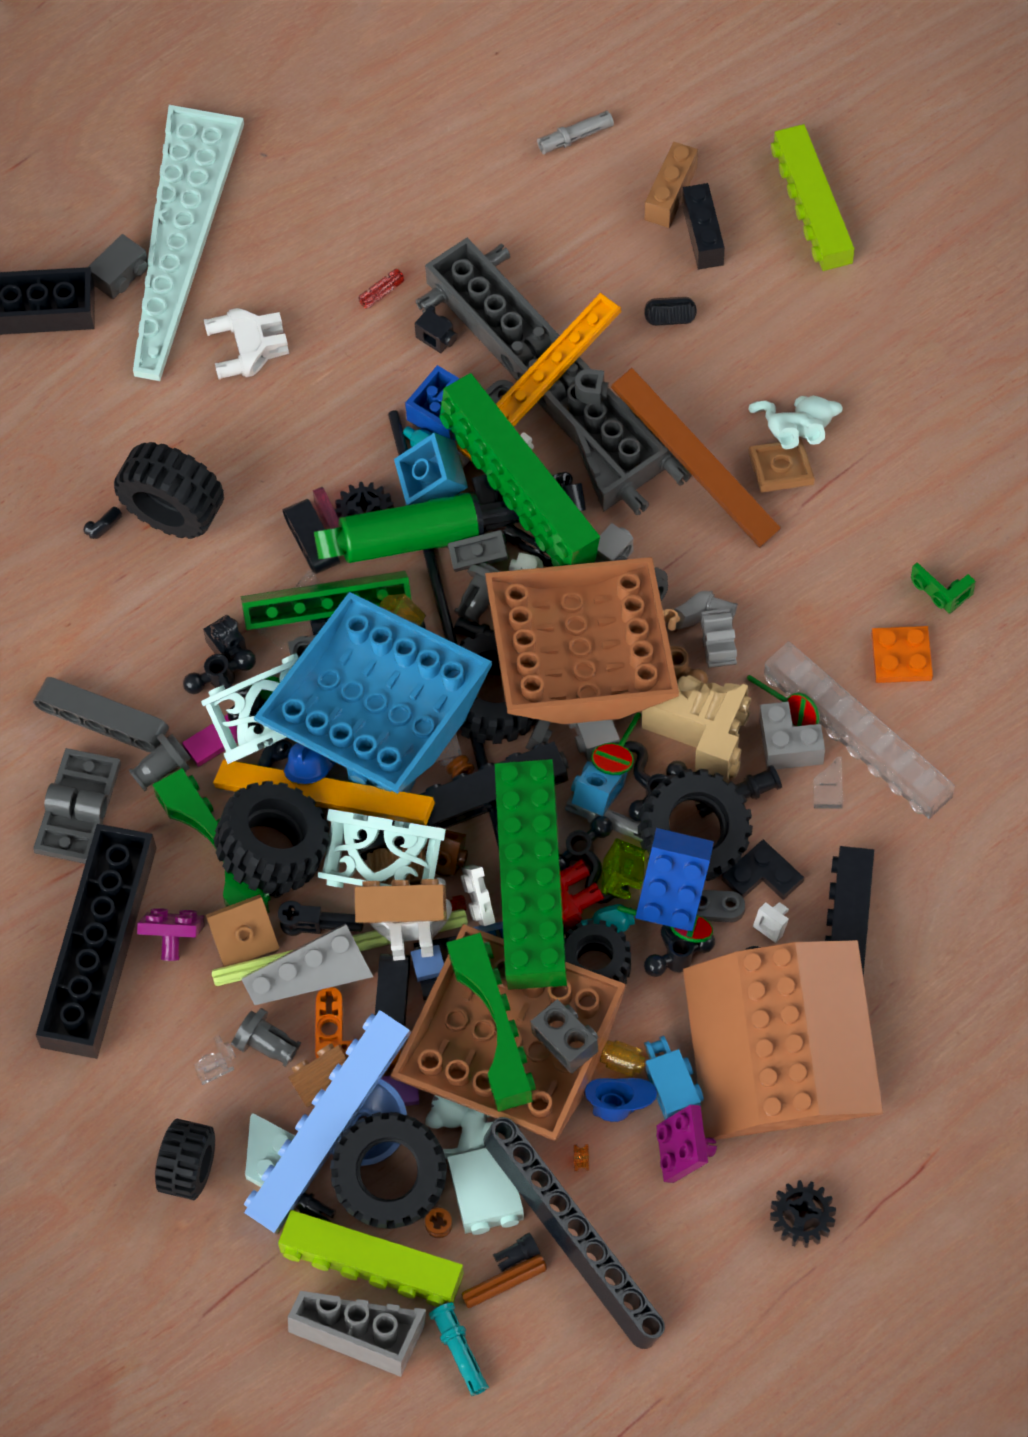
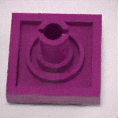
[137,908,205,961]
[656,1104,717,1183]

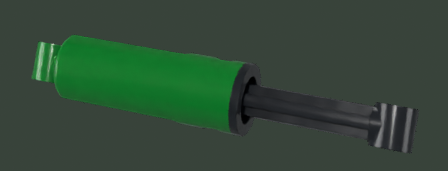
[314,483,586,563]

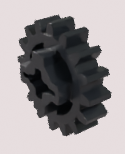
[335,482,394,521]
[770,1180,836,1248]

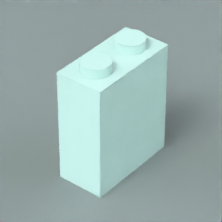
[447,1148,524,1235]

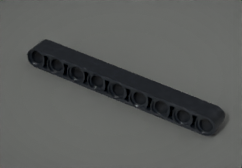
[484,1117,665,1349]

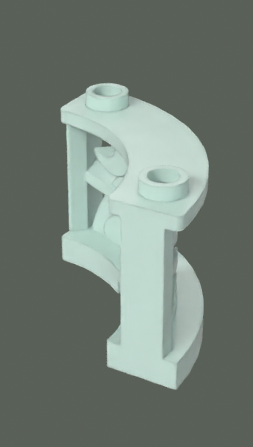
[201,653,299,764]
[317,809,446,888]

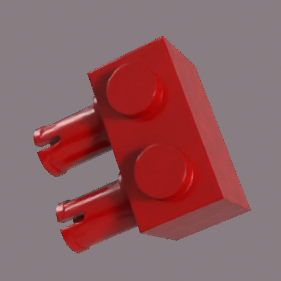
[560,859,604,934]

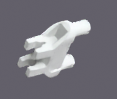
[204,308,289,380]
[370,878,452,961]

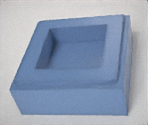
[410,945,444,982]

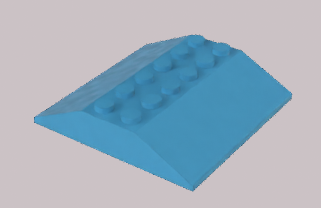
[254,592,492,794]

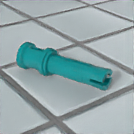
[429,1302,489,1396]

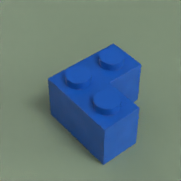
[405,365,459,441]

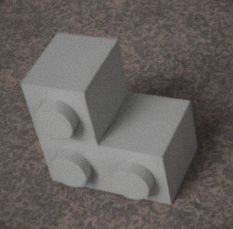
[759,702,825,769]

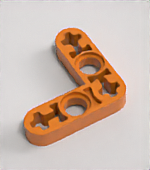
[315,987,401,1070]

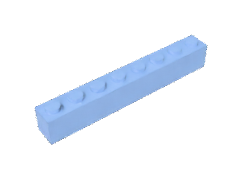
[244,1010,411,1234]

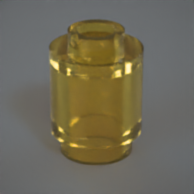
[600,1040,646,1077]

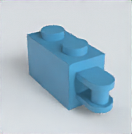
[644,1036,704,1120]

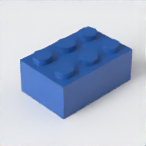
[635,828,714,932]

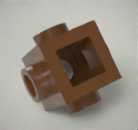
[425,830,468,876]

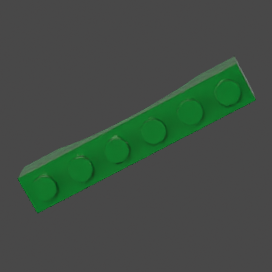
[152,768,271,914]
[447,933,536,1112]

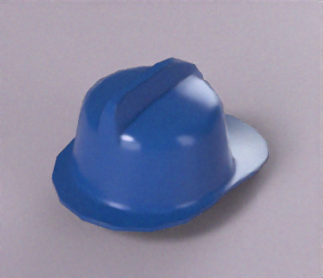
[284,743,336,784]
[585,1078,657,1122]

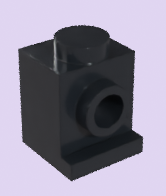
[414,305,458,354]

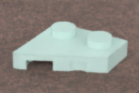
[245,1113,295,1187]

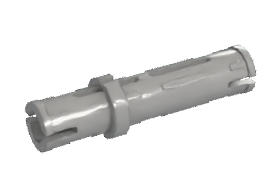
[537,110,614,154]
[565,793,643,842]

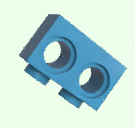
[571,761,628,816]

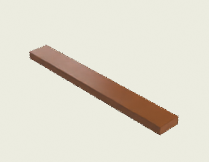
[611,368,781,548]

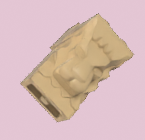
[642,675,751,783]

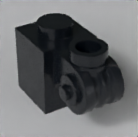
[203,615,247,661]

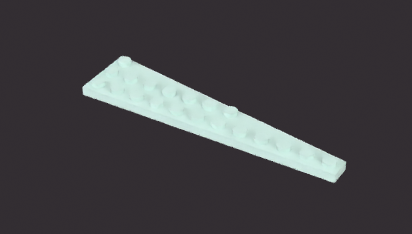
[133,105,244,381]

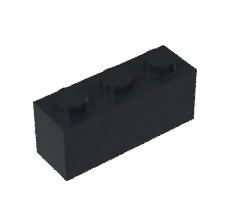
[682,183,725,270]

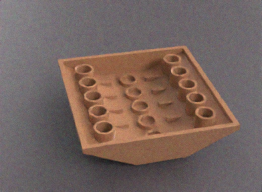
[485,557,679,724]
[391,924,626,1141]
[683,940,884,1140]

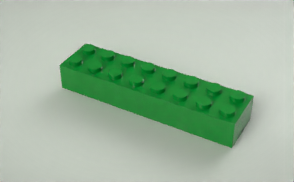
[439,373,600,567]
[495,759,567,990]

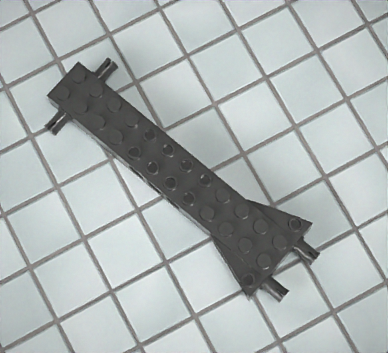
[416,237,692,515]

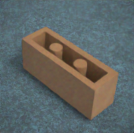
[645,141,698,228]
[355,879,447,923]

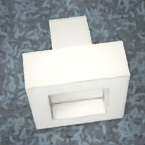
[753,902,789,943]

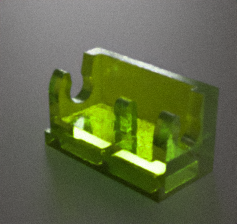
[601,838,645,899]

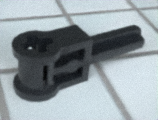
[278,901,364,936]

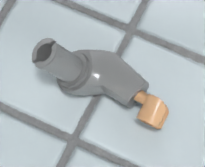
[663,591,738,631]

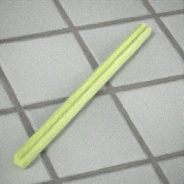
[212,909,468,986]

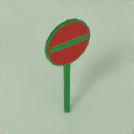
[747,675,819,727]
[591,713,641,775]
[617,905,713,942]

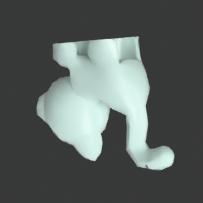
[748,395,843,449]
[425,1095,499,1159]

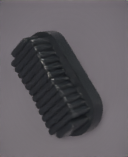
[644,297,697,326]

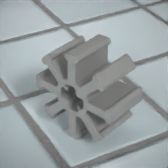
[700,608,737,668]

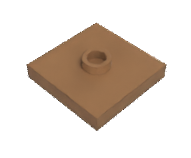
[748,439,815,493]
[205,894,280,967]

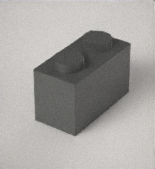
[88,234,148,299]

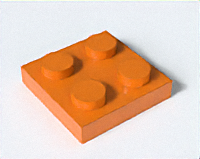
[871,626,933,683]

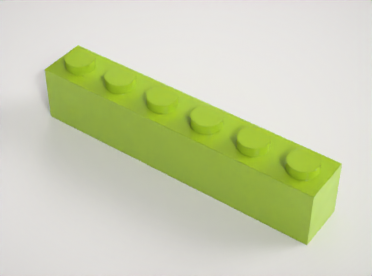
[771,124,854,271]
[278,1210,464,1307]

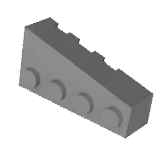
[241,924,373,1005]
[288,1291,426,1377]

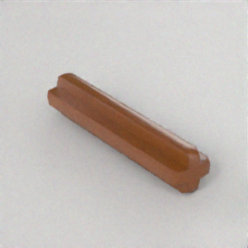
[461,1255,547,1308]

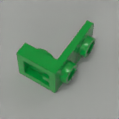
[911,563,976,614]

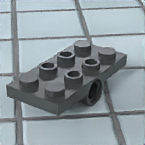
[33,748,121,864]

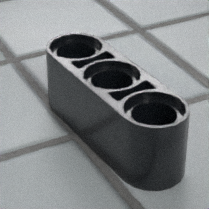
[282,499,340,574]
[375,954,410,1026]

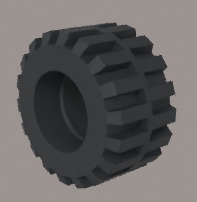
[564,919,631,984]
[155,1118,215,1200]

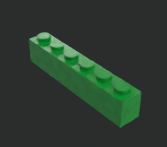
[240,571,412,630]

